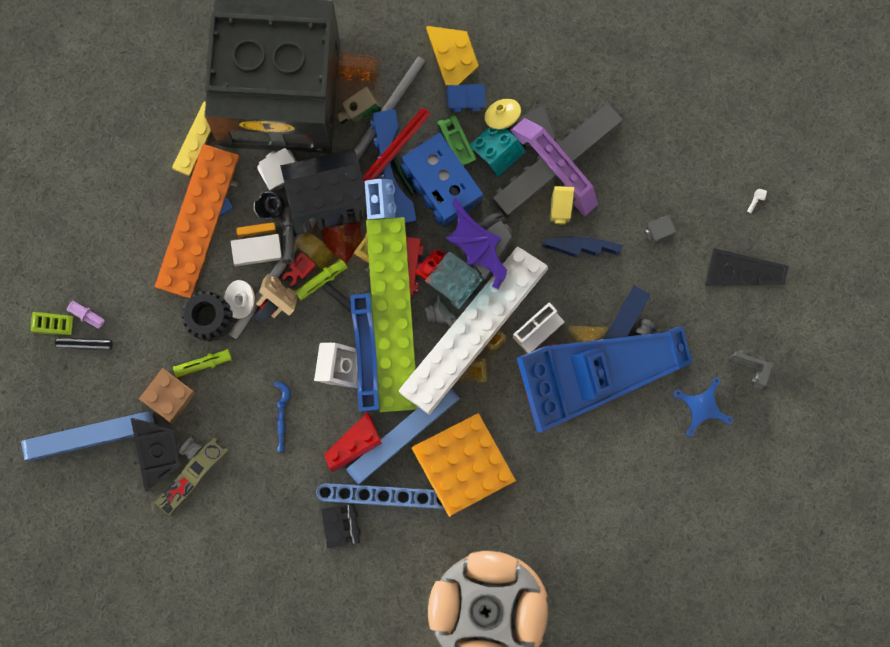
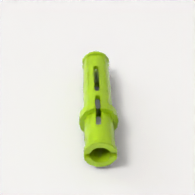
[294,258,348,301]
[173,349,232,378]

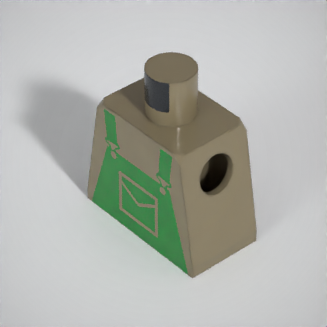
[336,87,382,124]

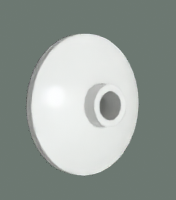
[224,280,255,319]

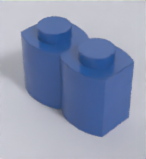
[446,84,486,112]

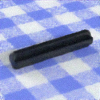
[55,338,113,350]

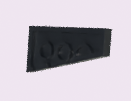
[705,248,789,286]

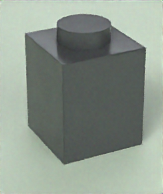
[645,215,676,244]

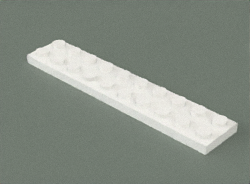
[399,246,548,415]

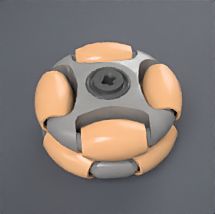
[428,551,548,647]

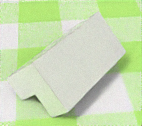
[231,234,282,266]
[513,302,564,353]

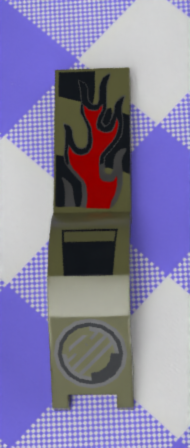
[155,438,229,516]

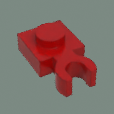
[282,252,317,287]

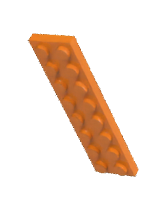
[155,144,240,299]

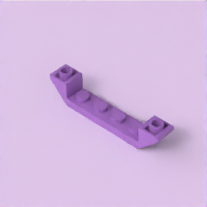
[511,118,598,217]

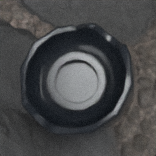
[254,191,284,220]

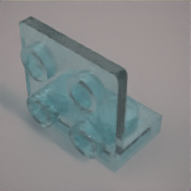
[426,252,482,309]

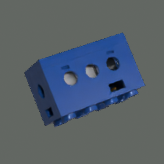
[401,132,483,227]

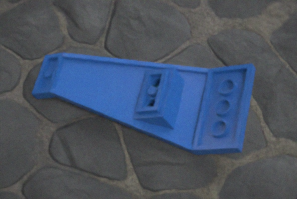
[517,326,693,432]

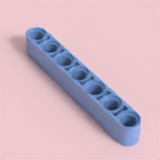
[346,388,460,485]
[21,411,155,461]
[316,483,445,509]

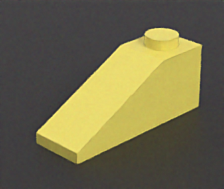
[550,186,574,225]

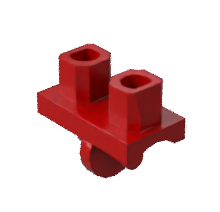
[415,249,448,284]

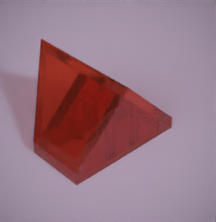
[322,222,362,264]

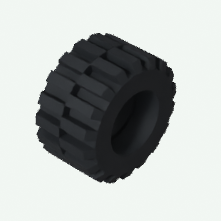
[181,290,233,341]

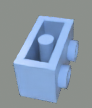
[365,179,396,220]

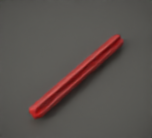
[362,108,430,187]

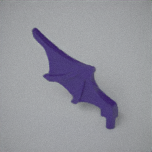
[446,197,507,290]

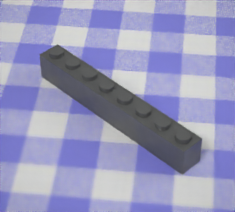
[493,103,623,218]

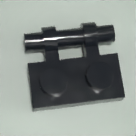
[321,504,361,548]

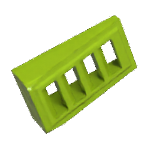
[31,312,74,335]

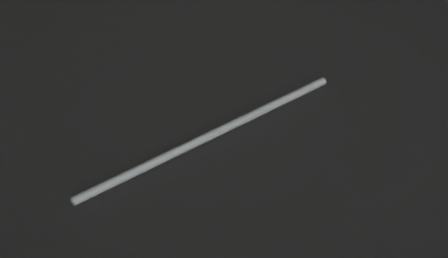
[228,56,425,340]

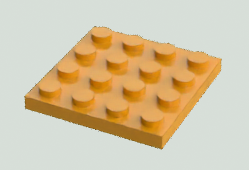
[412,413,516,517]

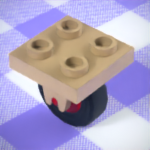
[254,274,298,323]

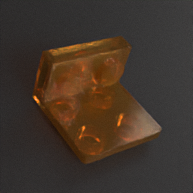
[337,52,379,82]

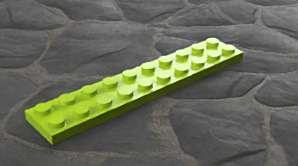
[366,217,418,412]

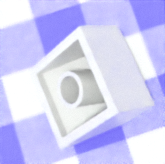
[314,343,358,388]

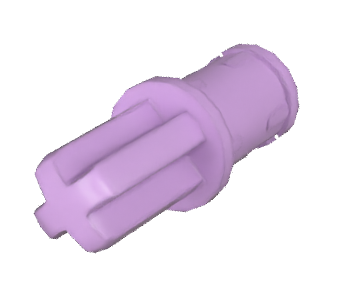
[67,300,105,329]

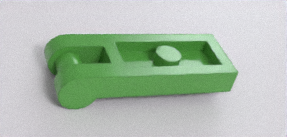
[437,114,476,167]

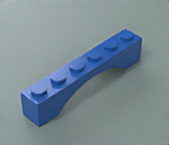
[370,109,416,225]
[350,293,381,412]

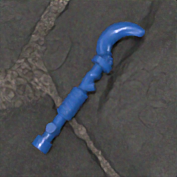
[274,382,290,452]

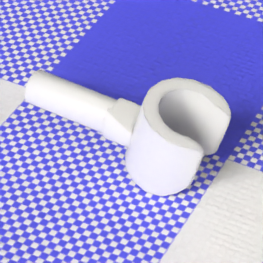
[747,189,767,213]

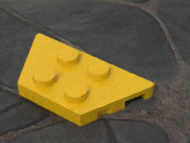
[426,26,479,86]

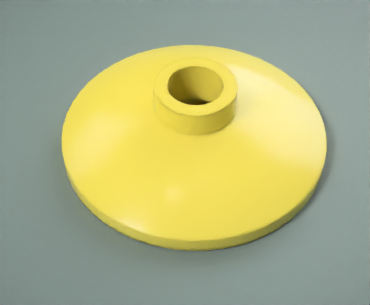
[485,99,521,129]

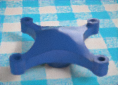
[673,378,733,437]

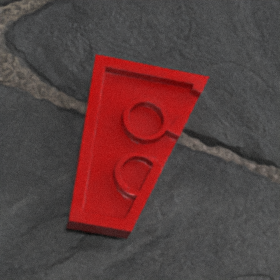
[324,412,382,472]

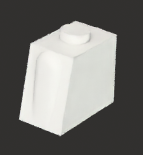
[257,148,297,192]

